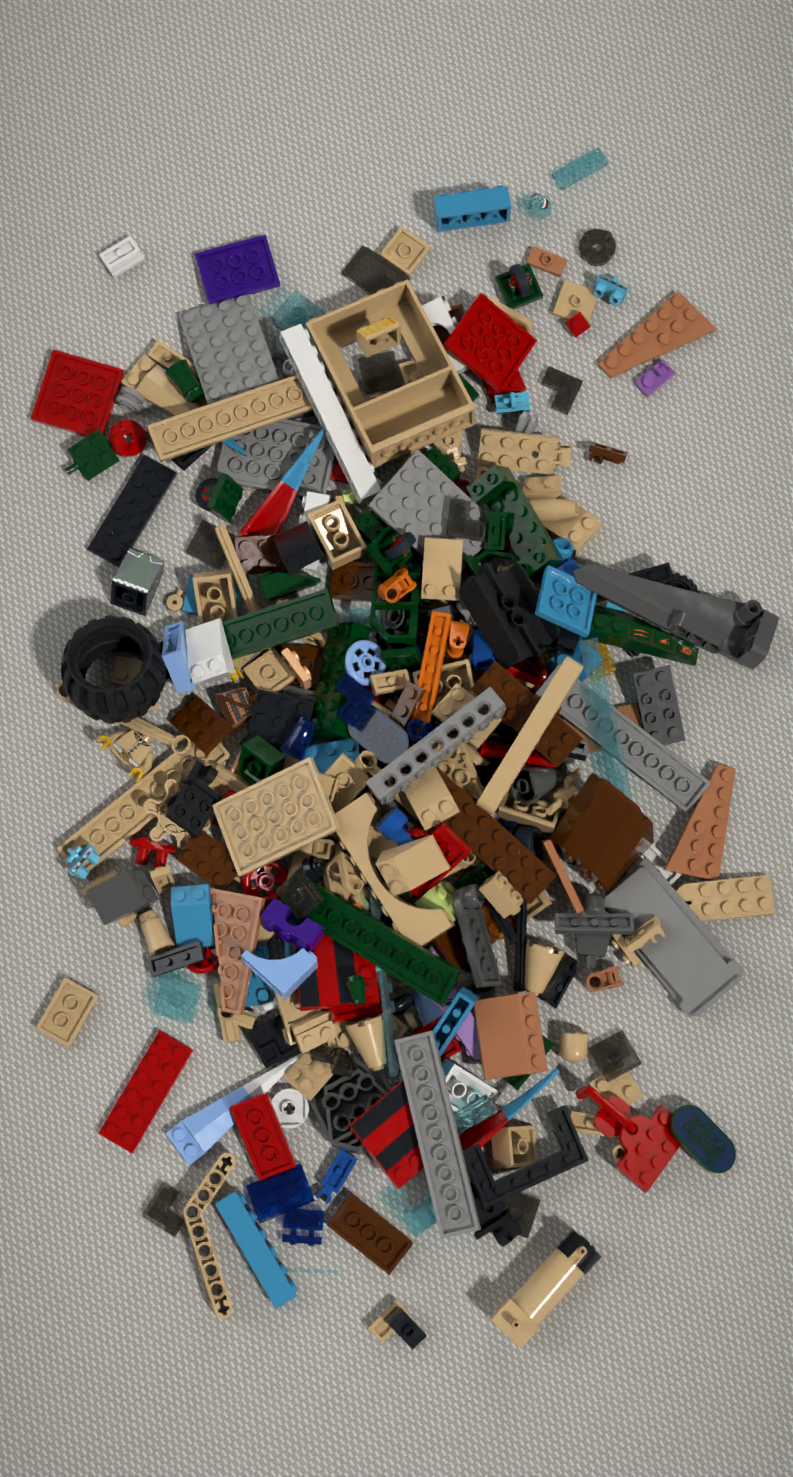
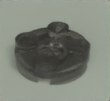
[579,229,616,266]

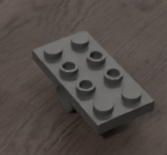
[631,665,685,745]

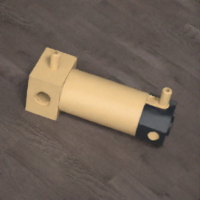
[490,1229,602,1349]

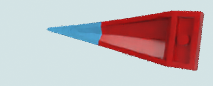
[233,429,324,546]
[459,1069,560,1150]

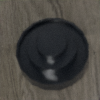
[302,856,326,883]

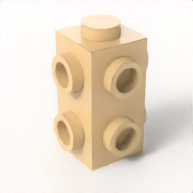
[479,871,524,918]

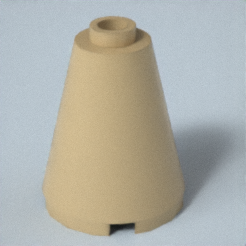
[524,940,564,996]
[345,1014,387,1071]

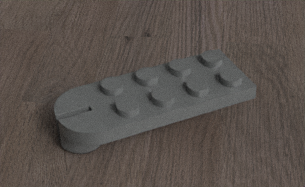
[453,884,502,988]

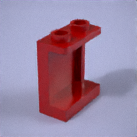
[506,660,547,687]

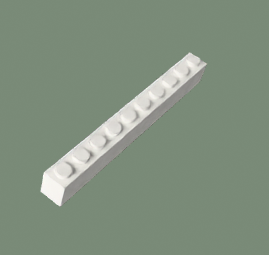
[279,324,383,505]

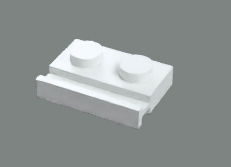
[99,236,145,278]

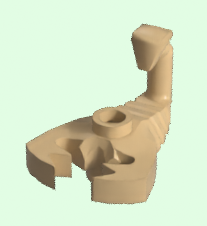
[432,430,467,474]

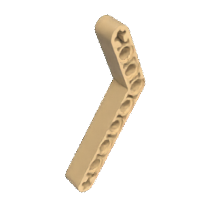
[182,1153,236,1319]

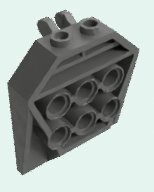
[308,1054,392,1155]

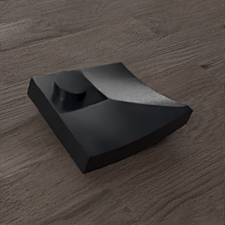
[247,1014,299,1068]

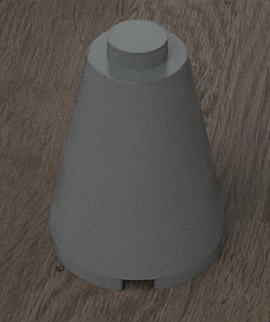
[510,766,562,805]

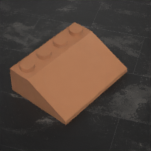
[473,992,548,1080]

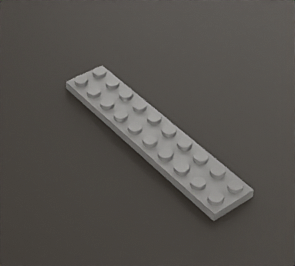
[536,664,712,813]
[394,1031,481,1239]

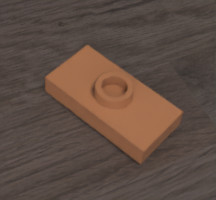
[526,246,567,278]

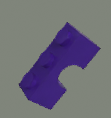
[261,898,323,952]

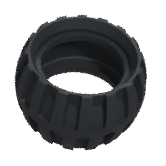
[61,615,166,724]

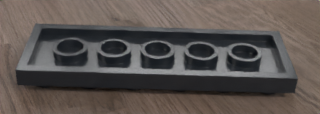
[87,455,177,568]

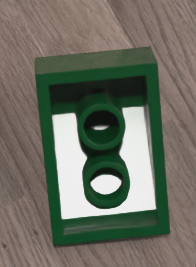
[259,571,321,602]

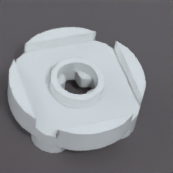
[271,1089,309,1129]

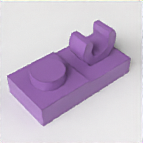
[635,359,675,397]

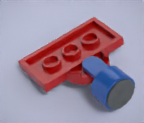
[376,806,472,900]

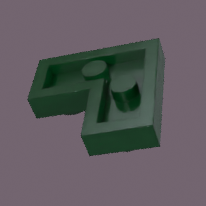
[380,646,423,673]

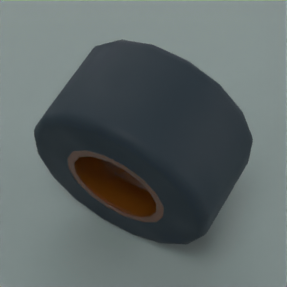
[514,826,543,858]

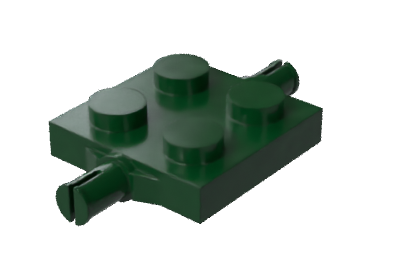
[65,429,120,481]

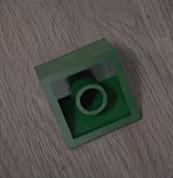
[236,735,286,785]

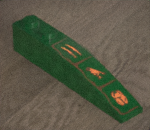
[584,605,699,666]

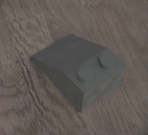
[86,866,159,926]

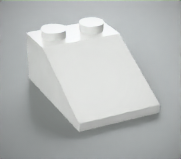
[185,618,236,685]
[442,1059,499,1124]

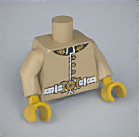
[96,730,154,783]

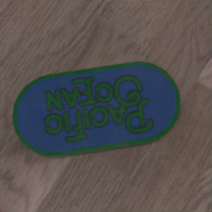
[670,1105,736,1174]

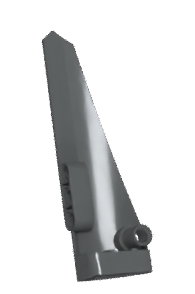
[573,563,779,670]

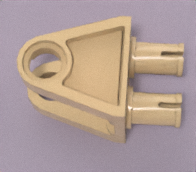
[323,844,365,901]

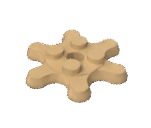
[143,779,212,850]

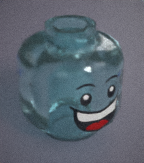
[524,193,553,219]

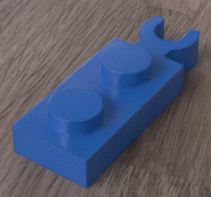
[316,1150,358,1204]

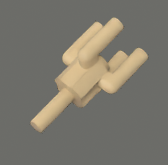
[546,768,582,816]

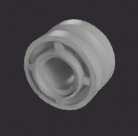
[115,386,145,413]
[514,411,538,434]

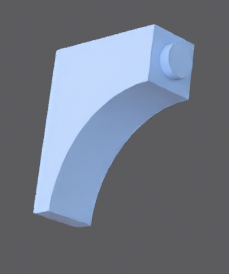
[162,621,196,693]
[241,948,318,1000]

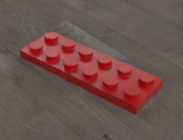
[98,1030,194,1154]

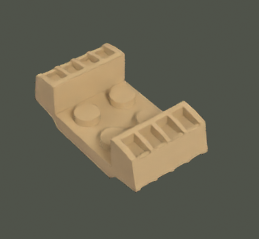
[269,987,322,1045]

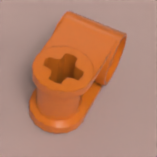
[378,568,417,603]
[446,620,469,658]

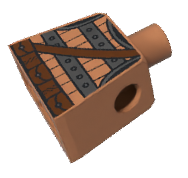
[216,688,257,731]

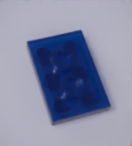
[246,1163,315,1223]

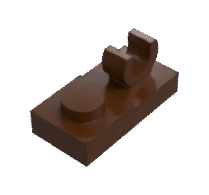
[589,442,628,464]

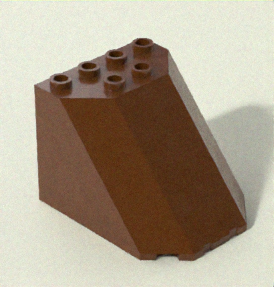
[549,773,654,893]

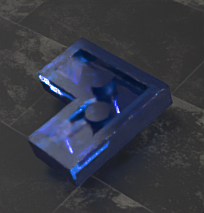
[334,673,377,727]

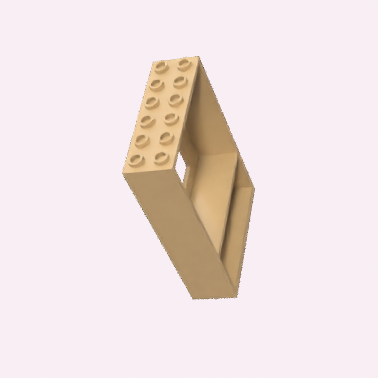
[306,280,476,469]

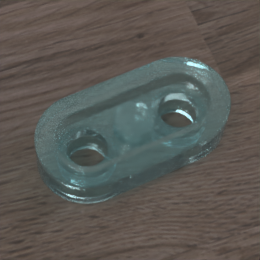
[343,609,382,628]

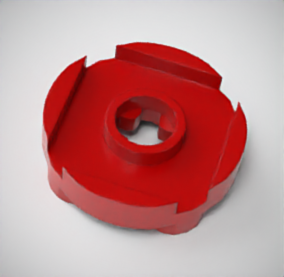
[109,419,146,458]

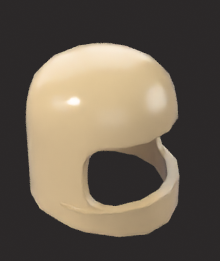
[559,1031,589,1062]

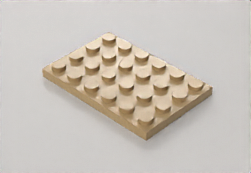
[212,757,340,877]

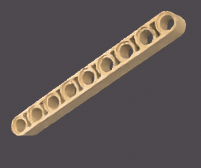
[476,656,584,815]

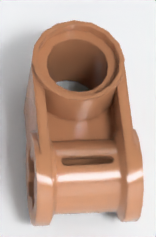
[584,966,624,992]

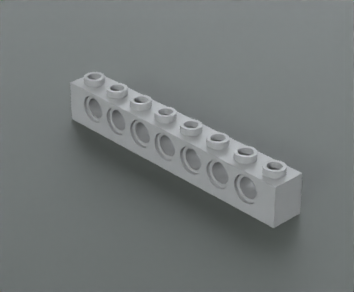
[366,687,506,805]

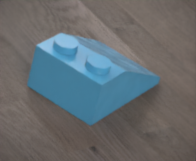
[171,884,216,948]

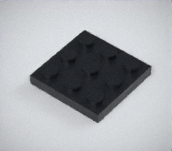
[246,688,315,757]

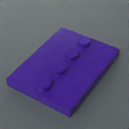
[195,235,281,305]

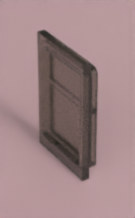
[341,246,410,295]

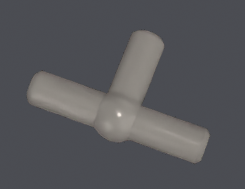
[269,335,287,358]

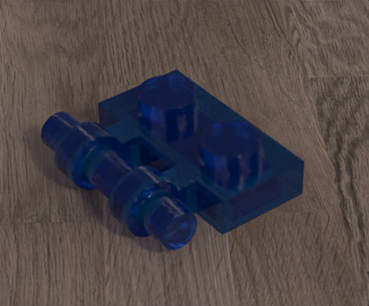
[282,1208,324,1247]

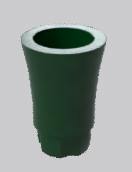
[165,359,204,404]

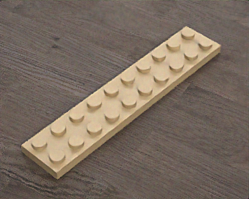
[147,372,328,462]
[57,742,231,871]

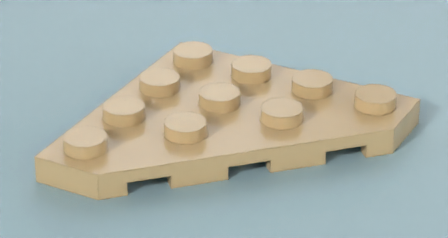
[433,732,490,814]

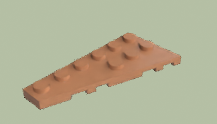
[598,291,717,379]
[663,764,736,881]
[210,888,265,1015]

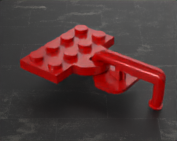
[576,1085,681,1193]

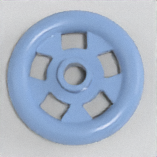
[345,640,386,686]

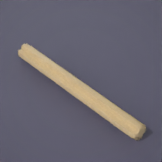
[215,525,260,613]

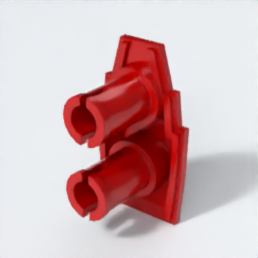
[129,834,178,868]

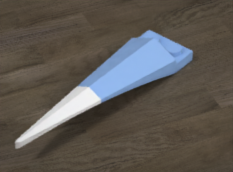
[166,1053,302,1166]

